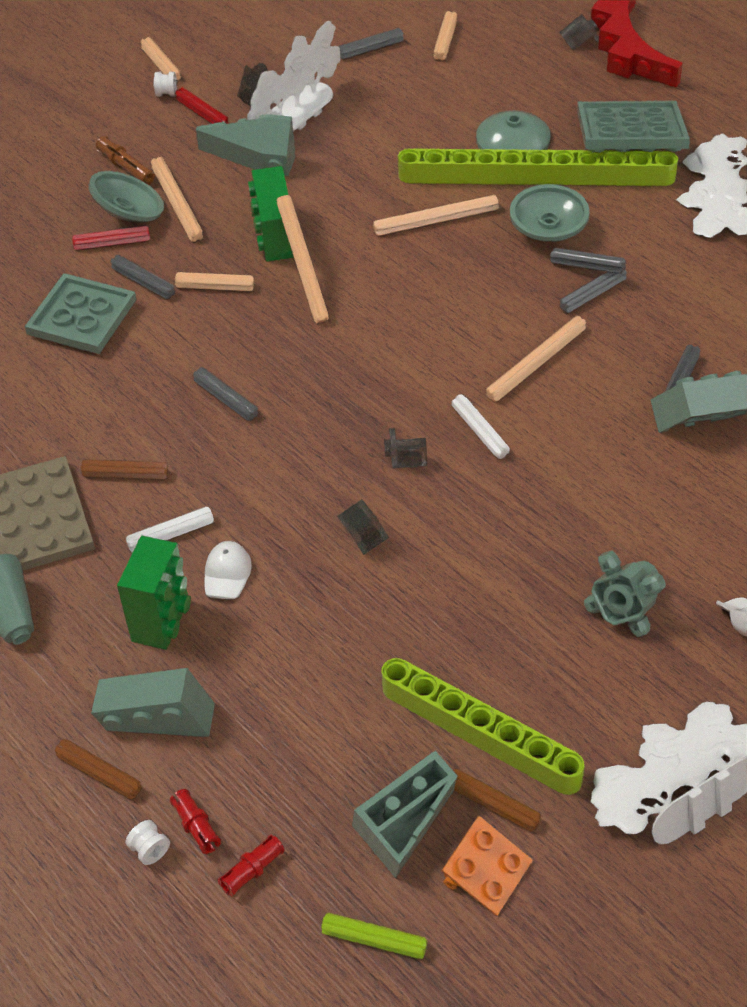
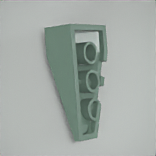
[196,114,296,176]

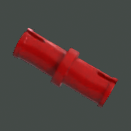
[169,789,221,854]
[218,834,285,897]

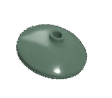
[476,110,551,150]
[88,171,164,223]
[510,184,590,242]

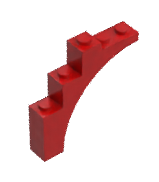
[590,0,683,88]

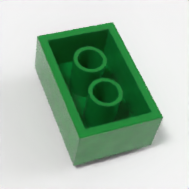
[248,166,294,262]
[117,535,191,650]

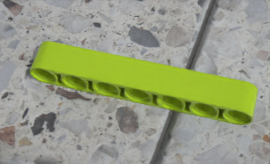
[382,658,584,795]

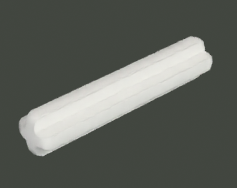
[452,394,510,459]
[126,507,214,552]

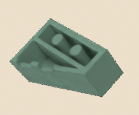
[650,371,747,433]
[91,668,215,737]
[352,750,458,878]

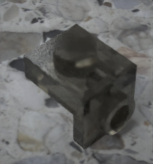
[559,14,600,51]
[384,428,427,468]

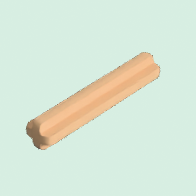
[434,11,457,61]
[140,37,181,80]
[175,272,254,291]

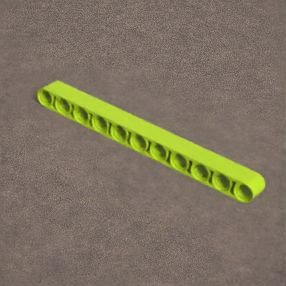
[398,149,678,186]

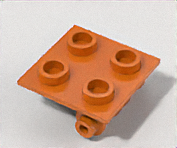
[441,816,533,916]

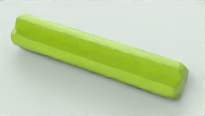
[321,913,427,959]

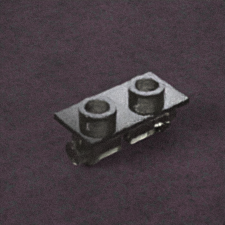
[237,63,268,107]

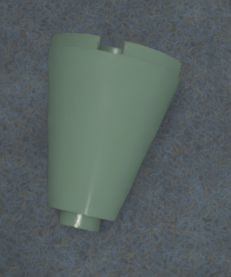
[0,554,34,645]

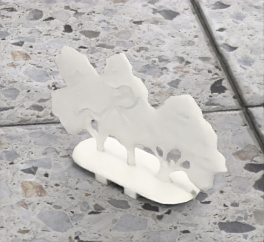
[247,21,341,131]
[676,133,747,238]
[591,702,747,844]

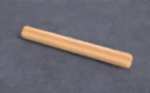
[151,157,203,242]
[277,195,329,323]
[373,195,499,236]
[486,316,586,402]

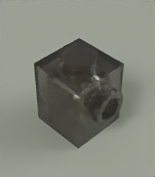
[337,499,389,555]

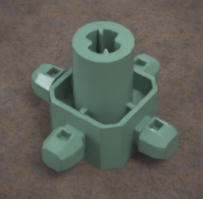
[584,550,666,637]

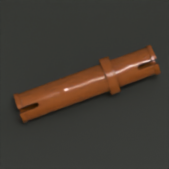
[96,136,155,185]

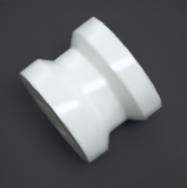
[154,72,177,96]
[126,820,170,865]

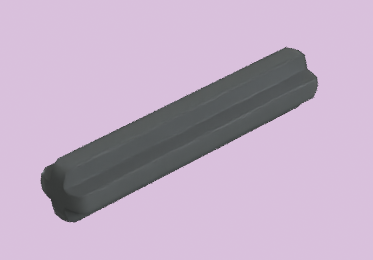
[338,28,404,60]
[550,248,626,274]
[110,255,175,299]
[559,269,627,313]
[664,344,701,392]
[193,367,258,421]

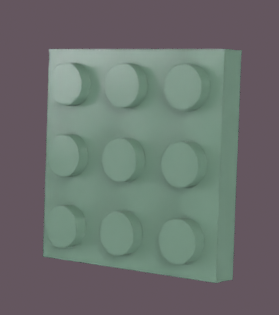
[25,273,137,354]

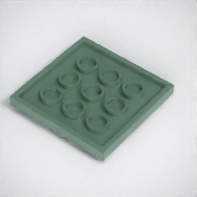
[577,101,690,152]

